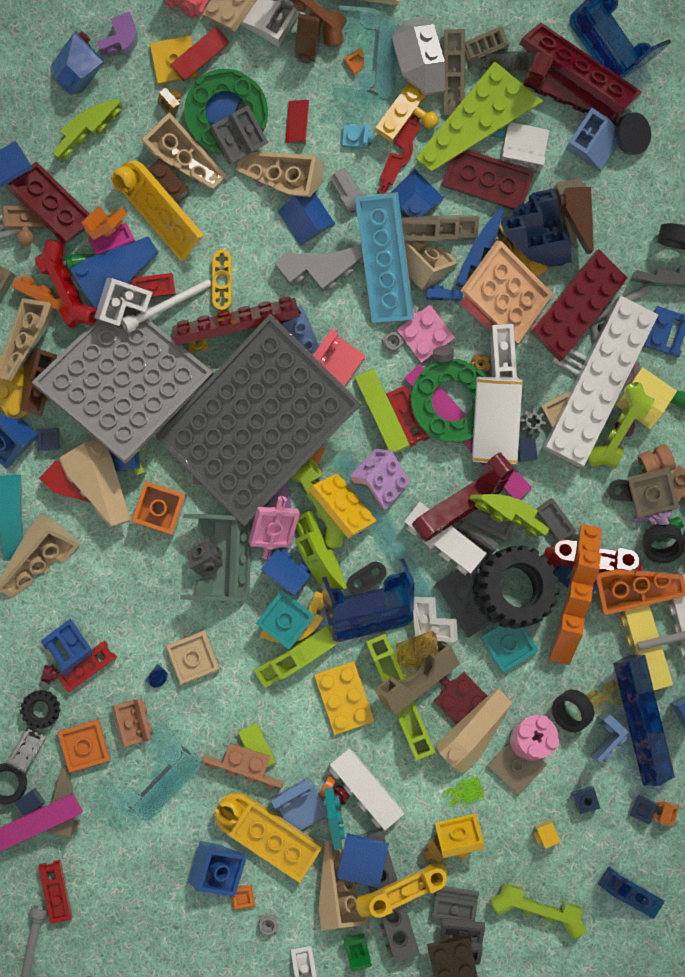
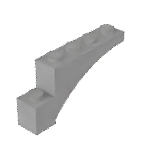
[274,243,364,292]

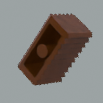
[147,158,190,204]

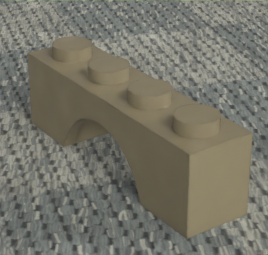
[375,641,460,715]

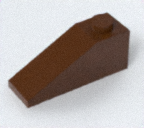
[295,13,321,64]
[560,187,594,254]
[21,349,57,416]

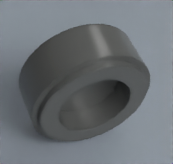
[433,346,454,363]

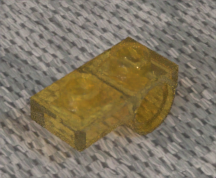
[396,631,439,667]
[586,679,628,707]

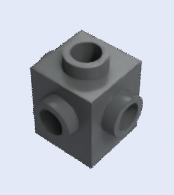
[187,540,223,577]

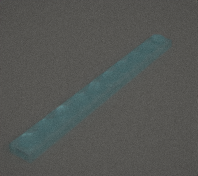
[332,447,458,628]

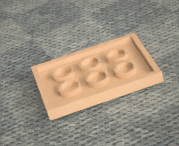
[460,241,553,344]

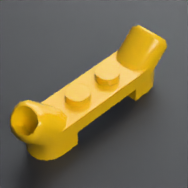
[356,860,448,918]

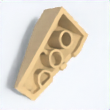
[236,152,325,197]
[0,298,54,381]
[59,439,131,527]
[0,514,80,597]
[435,687,512,773]

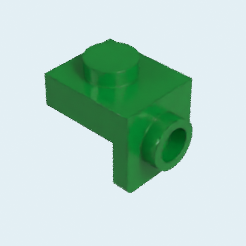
[343,933,372,972]

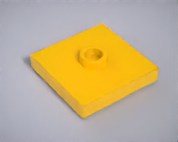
[150,35,199,85]

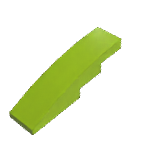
[355,368,410,454]

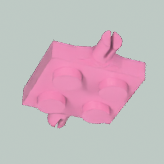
[397,305,455,363]
[248,496,300,560]

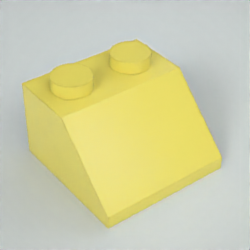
[616,367,677,429]

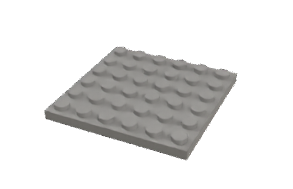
[32,306,213,464]

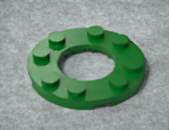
[184,69,268,155]
[410,359,487,443]

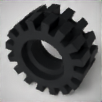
[20,690,61,729]

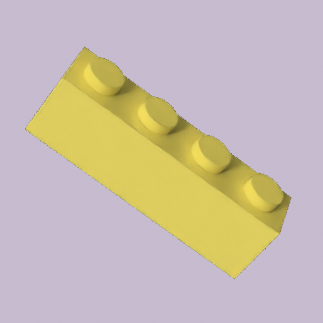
[619,605,673,692]

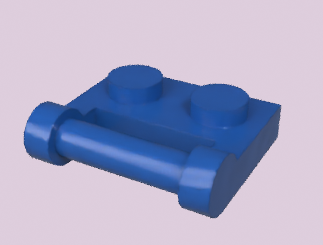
[643,306,685,357]
[41,619,94,675]

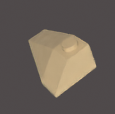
[141,112,227,190]
[404,240,458,290]
[319,840,369,931]

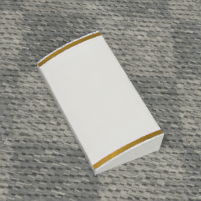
[472,377,523,464]

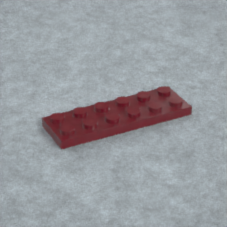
[519,22,642,115]
[530,249,628,362]
[173,297,300,346]

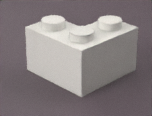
[94,278,152,326]

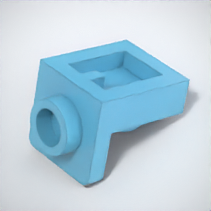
[342,123,373,149]

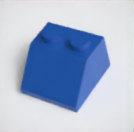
[261,549,311,596]
[188,841,247,897]

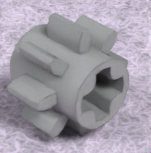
[520,409,546,435]

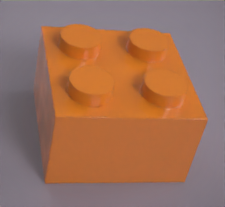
[132,481,187,535]

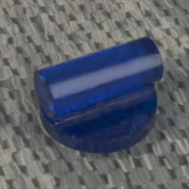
[145,663,168,688]

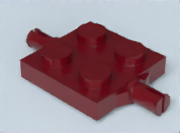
[434,671,488,724]

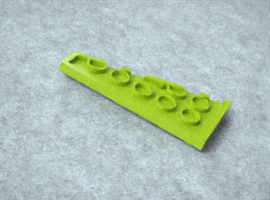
[415,62,543,173]

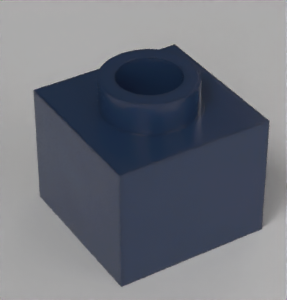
[518,438,538,462]
[572,786,600,814]
[15,788,45,815]

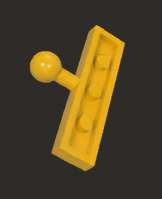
[375,83,439,142]

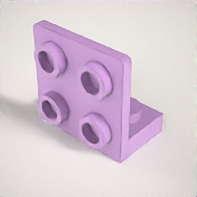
[350,449,410,509]

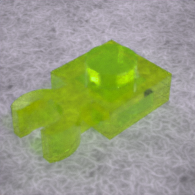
[445,776,485,805]

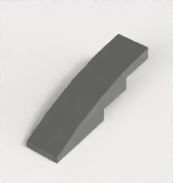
[631,265,685,288]

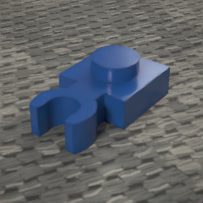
[426,285,463,301]

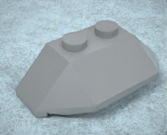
[391,17,446,96]

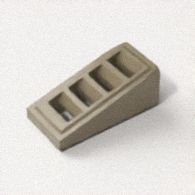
[465,26,509,63]

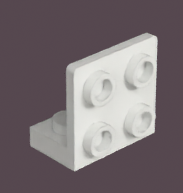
[501,122,549,171]

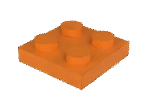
[57,719,111,773]

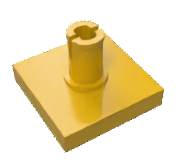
[435,813,485,859]

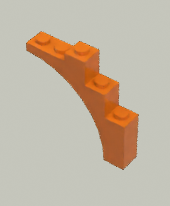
[549,523,602,665]

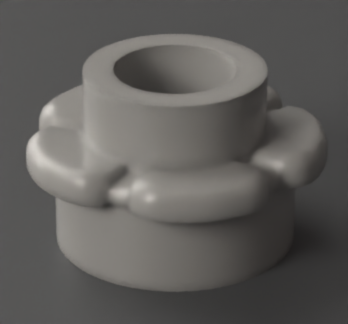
[383,332,403,352]
[258,915,279,936]

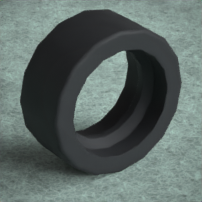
[657,223,685,250]
[642,524,685,563]
[552,689,595,733]
[0,763,28,805]

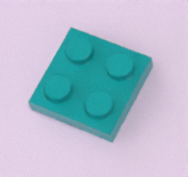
[255,590,315,649]
[480,625,539,673]
[324,788,345,850]

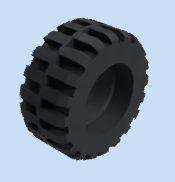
[474,545,560,629]

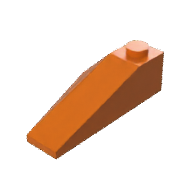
[595,569,685,615]

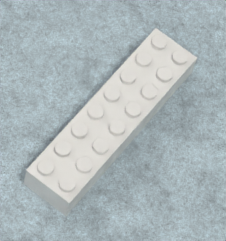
[542,296,658,467]

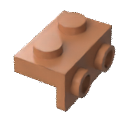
[111,698,153,747]

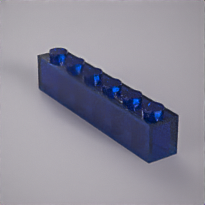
[613,655,675,786]

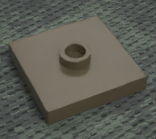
[627,467,679,518]
[487,741,547,795]

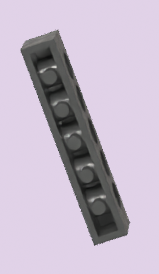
[357,828,420,963]

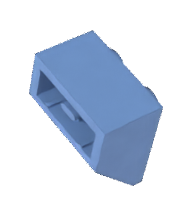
[566,108,619,171]

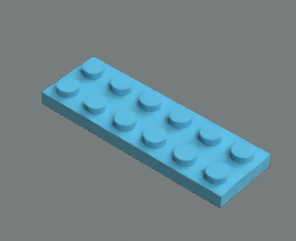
[355,192,414,323]

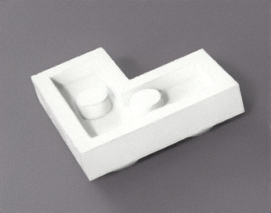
[412,597,458,642]

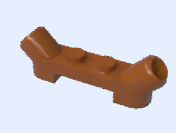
[272,0,347,46]

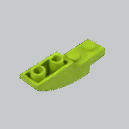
[52,99,123,162]
[469,494,549,537]
[295,511,347,595]
[254,625,338,688]

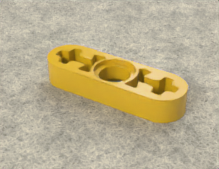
[212,250,232,311]

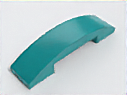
[0,474,23,559]

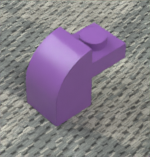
[97,12,138,56]

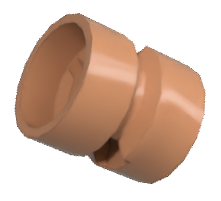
[637,444,676,473]

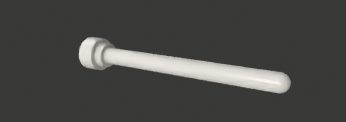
[121,280,212,333]

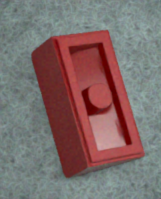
[285,100,309,144]

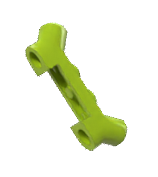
[588,382,655,470]
[290,459,346,549]
[490,883,586,939]

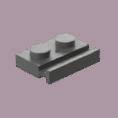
[432,886,479,921]

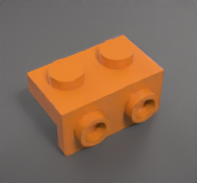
[82,206,127,240]

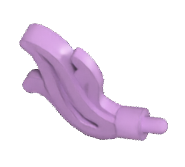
[633,511,671,525]

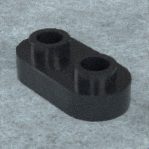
[607,479,633,501]
[347,561,386,594]

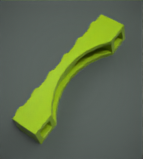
[366,633,436,761]

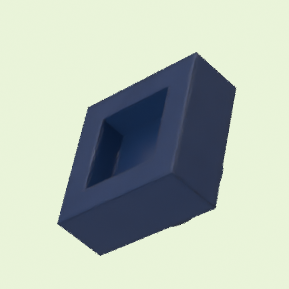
[37,428,60,451]
[630,795,659,825]

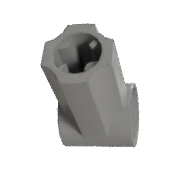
[330,168,364,213]

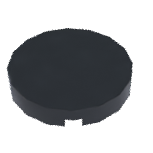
[615,112,651,155]

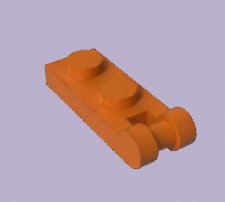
[11,276,64,310]

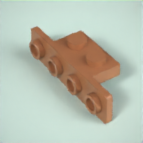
[201,742,284,789]

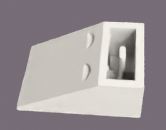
[240,0,300,47]

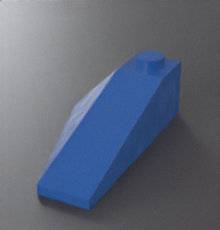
[70,236,159,310]

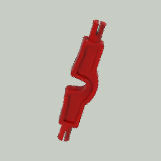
[377,114,421,194]

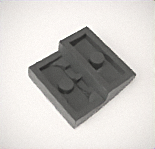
[209,106,269,165]
[439,918,485,964]

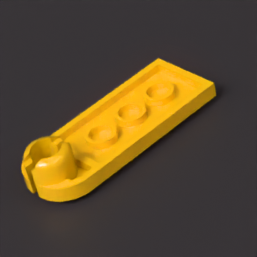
[111,160,204,262]
[215,792,323,883]

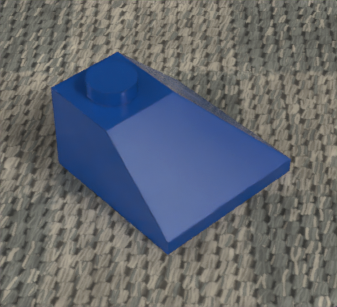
[51,32,105,95]
[390,169,444,218]
[0,415,38,469]

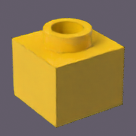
[533,819,561,849]

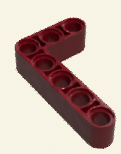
[523,52,621,126]
[412,452,515,542]

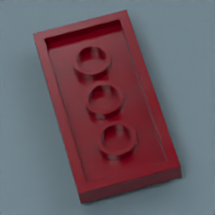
[442,150,535,210]
[5,162,90,245]

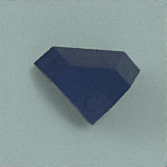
[501,189,572,267]

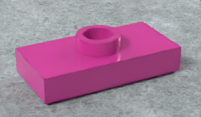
[88,222,135,255]

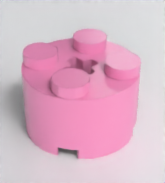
[510,715,559,761]

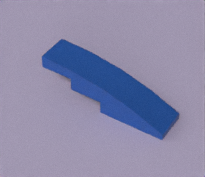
[456,208,504,288]

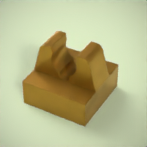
[157,88,183,116]
[422,834,445,863]

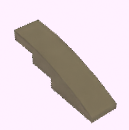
[444,29,466,115]
[401,215,479,241]

